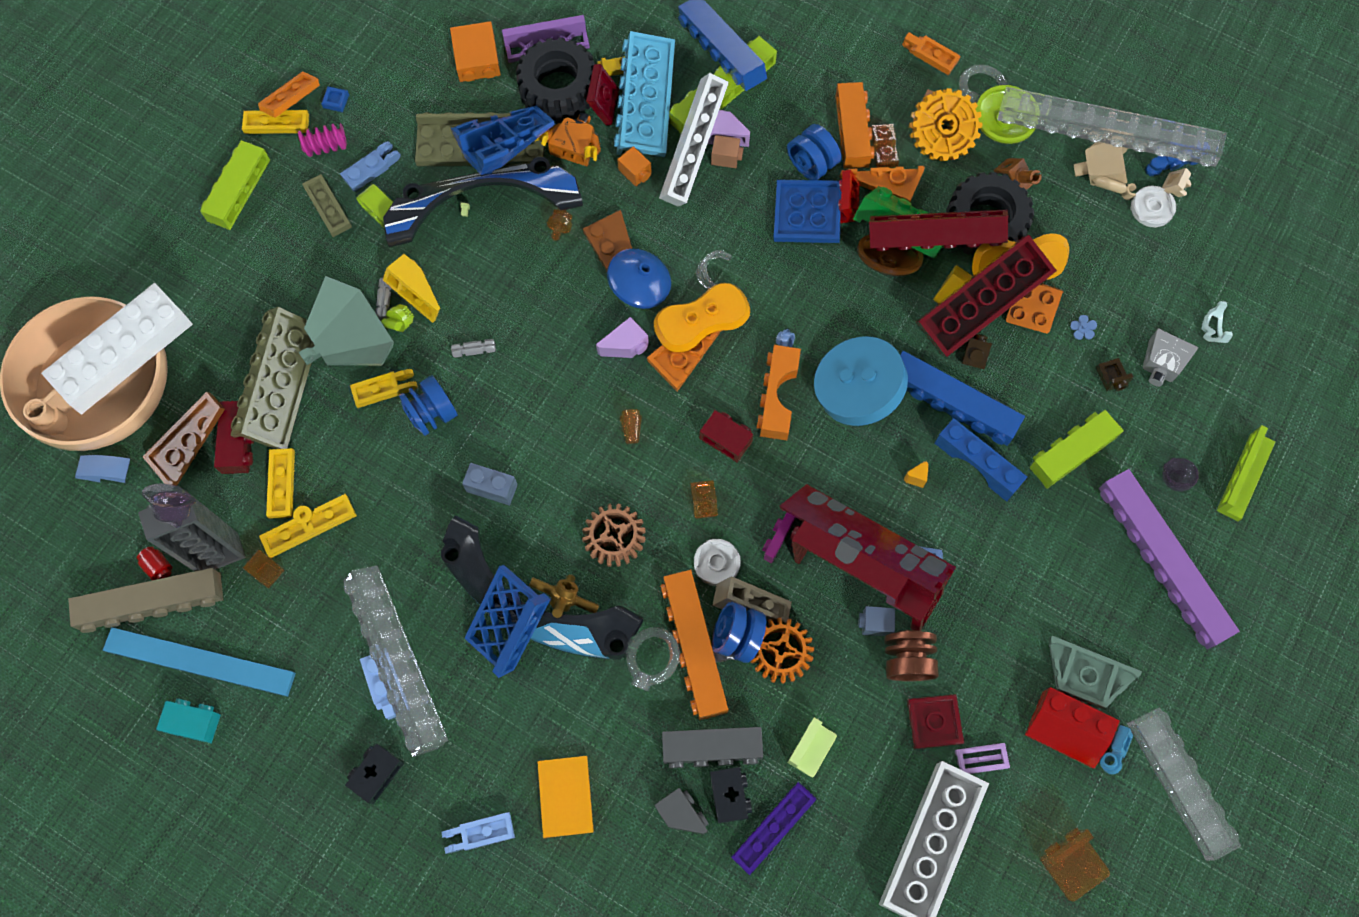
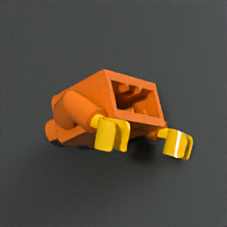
[535,113,601,166]

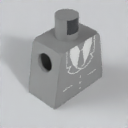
[1143,328,1198,386]

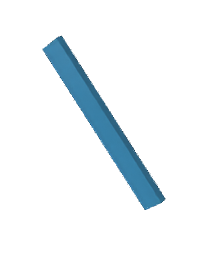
[103,627,296,697]

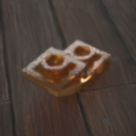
[872,124,899,168]

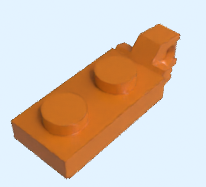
[902,32,961,75]

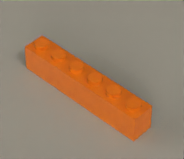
[660,570,728,720]

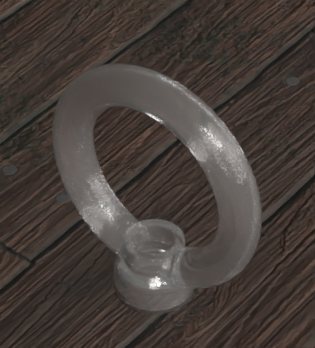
[959,65,1008,103]
[626,627,680,691]

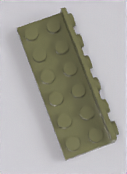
[415,112,544,166]
[231,307,315,449]

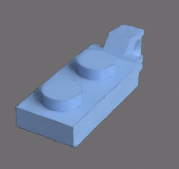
[360,650,399,720]

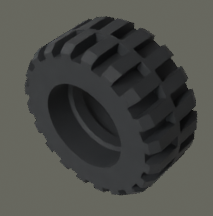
[516,38,596,123]
[946,172,1034,255]

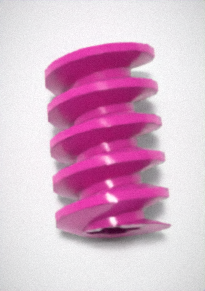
[298,122,347,157]

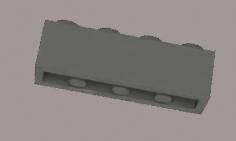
[662,727,763,769]

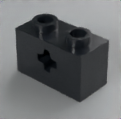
[345,743,404,805]
[710,767,752,824]

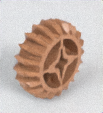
[582,504,646,567]

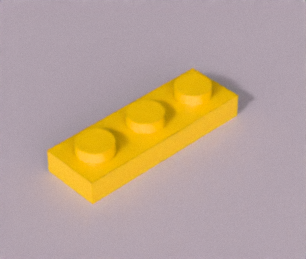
[242,110,309,134]
[266,449,295,519]

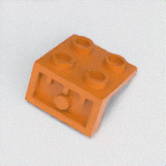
[1005,284,1063,334]

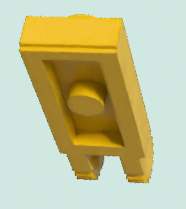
[350,369,418,408]

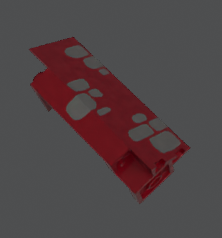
[780,484,956,631]

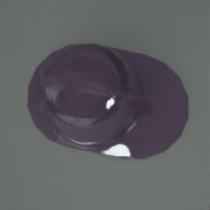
[142,484,196,528]

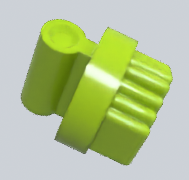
[381,304,414,332]

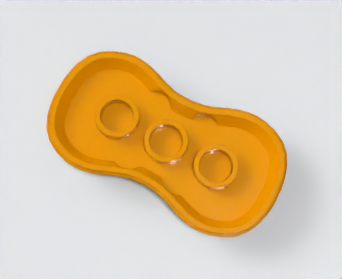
[972,234,1069,280]
[654,283,750,352]

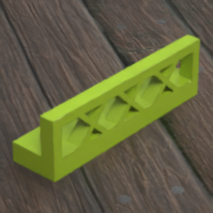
[1216,425,1276,521]

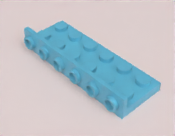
[614,31,675,157]

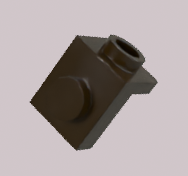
[962,334,992,369]
[1096,358,1134,392]

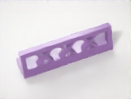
[502,15,590,63]

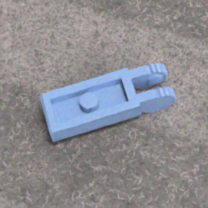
[441,812,515,854]

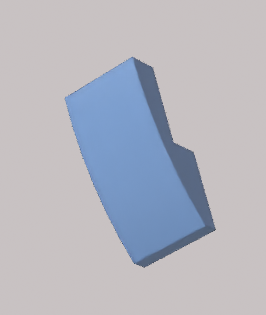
[75,455,130,483]

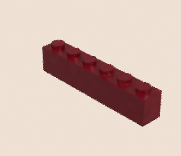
[869,210,1008,251]

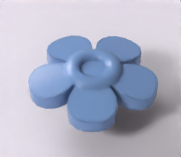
[1070,315,1097,340]

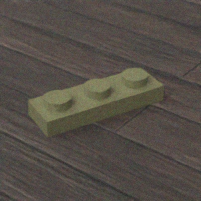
[302,174,352,237]

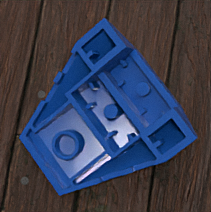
[451,106,555,175]

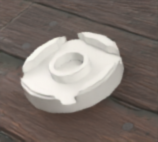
[1131,186,1176,228]
[694,539,740,586]

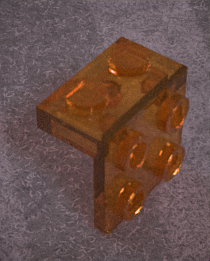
[1039,828,1110,901]

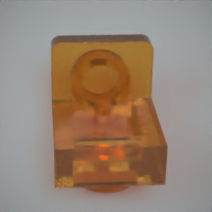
[690,480,718,518]

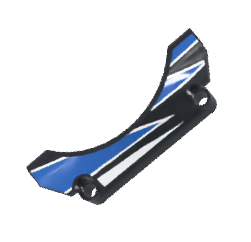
[383,157,583,247]

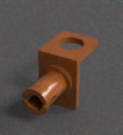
[994,158,1042,190]

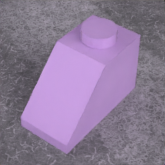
[707,110,750,147]
[596,317,649,358]

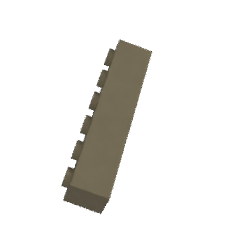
[68,568,223,633]

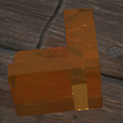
[243,550,285,588]

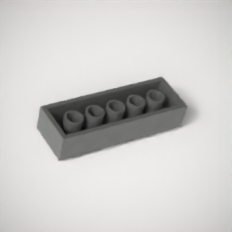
[138,493,246,571]

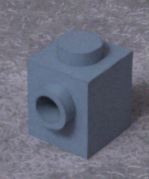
[858,606,895,636]

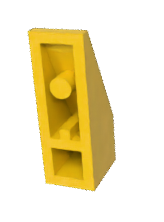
[383,254,440,323]

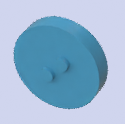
[814,337,908,426]

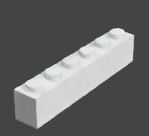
[659,73,729,206]

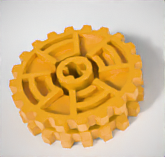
[909,88,982,161]

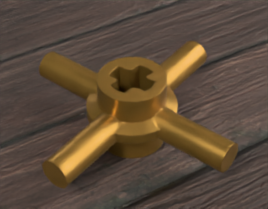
[529,574,599,618]

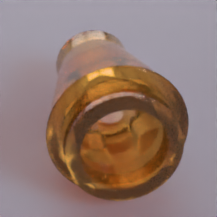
[620,409,642,444]

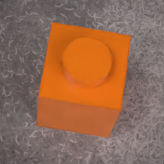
[618,146,651,186]

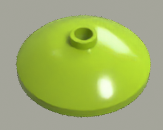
[976,85,1039,144]

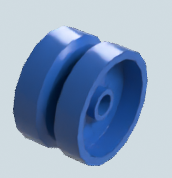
[787,124,841,180]
[712,601,766,663]

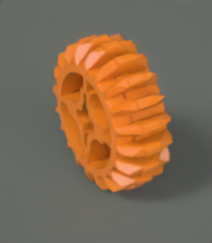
[750,617,814,684]

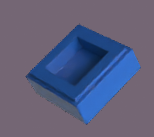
[321,87,349,112]

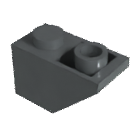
[654,788,709,835]

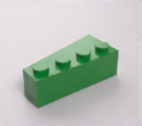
[853,186,943,258]

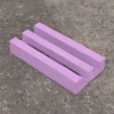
[955,743,1010,774]

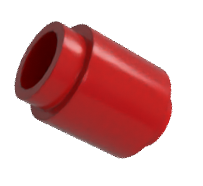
[137,547,173,581]

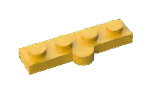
[259,494,357,558]

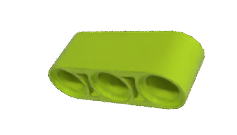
[356,184,393,228]

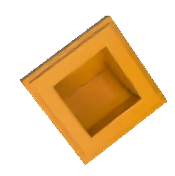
[904,461,928,488]

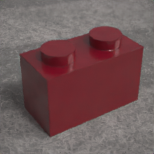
[699,410,753,463]

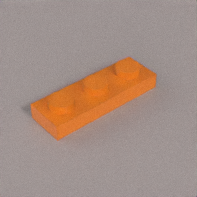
[258,72,320,118]

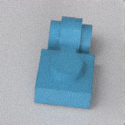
[1100,725,1133,774]

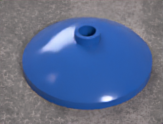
[607,249,671,309]

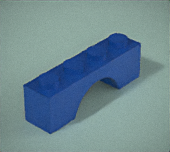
[934,418,1027,501]

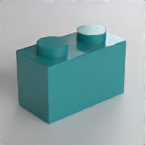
[156,698,221,744]

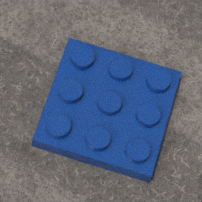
[774,180,841,243]

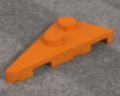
[839,166,925,202]

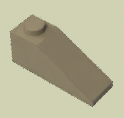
[713,576,792,625]

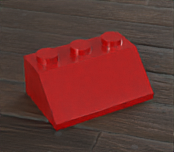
[1025,687,1120,769]

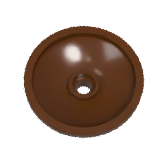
[857,234,923,276]

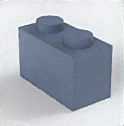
[462,463,518,506]

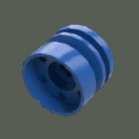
[398,375,458,436]

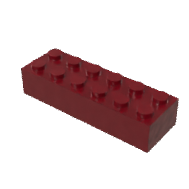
[916,235,1057,357]

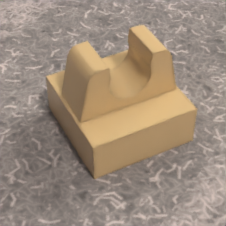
[1162,168,1191,197]

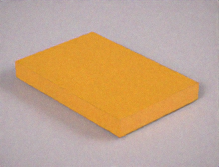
[538,756,594,838]

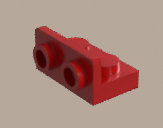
[838,170,860,224]

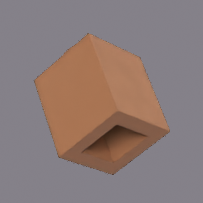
[711,135,744,168]

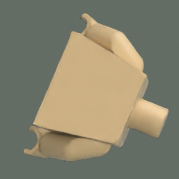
[1074,137,1136,200]

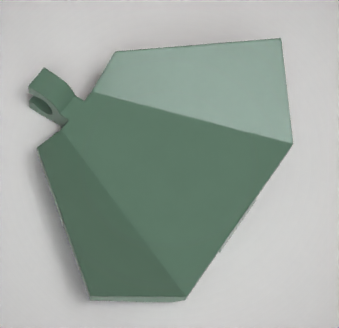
[299,276,394,366]

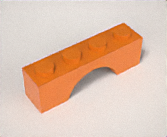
[757,345,801,441]

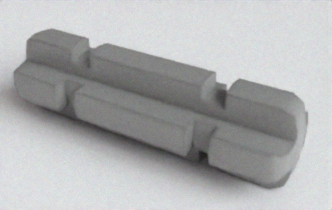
[375,278,391,320]
[451,339,496,357]

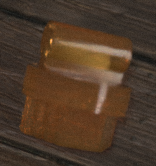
[547,209,572,241]

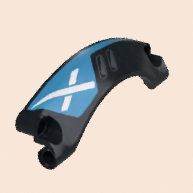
[441,516,644,660]

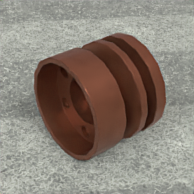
[885,630,939,681]

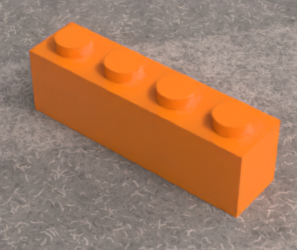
[835,82,874,169]

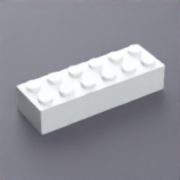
[41,283,193,415]
[879,761,989,917]

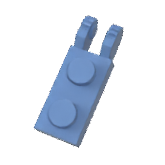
[340,141,401,192]

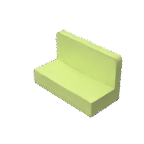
[787,717,837,777]

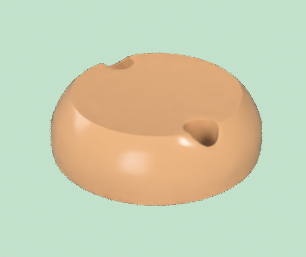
[0,297,168,451]

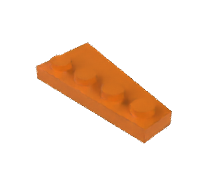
[647,331,721,392]

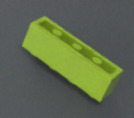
[200,140,270,230]
[1029,410,1124,489]

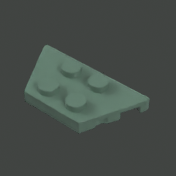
[1049,636,1142,709]

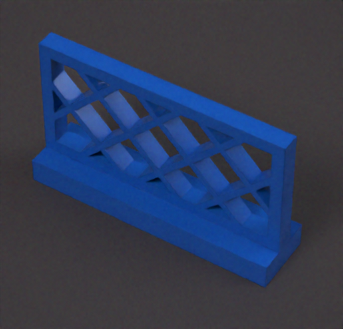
[465,565,551,678]

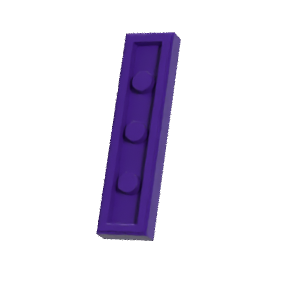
[731,782,817,875]

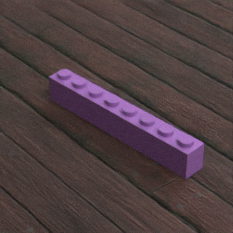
[1099,469,1240,649]

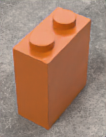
[450,21,501,82]

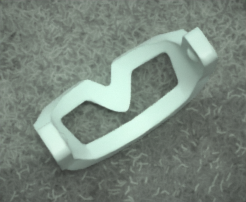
[1202,301,1233,343]

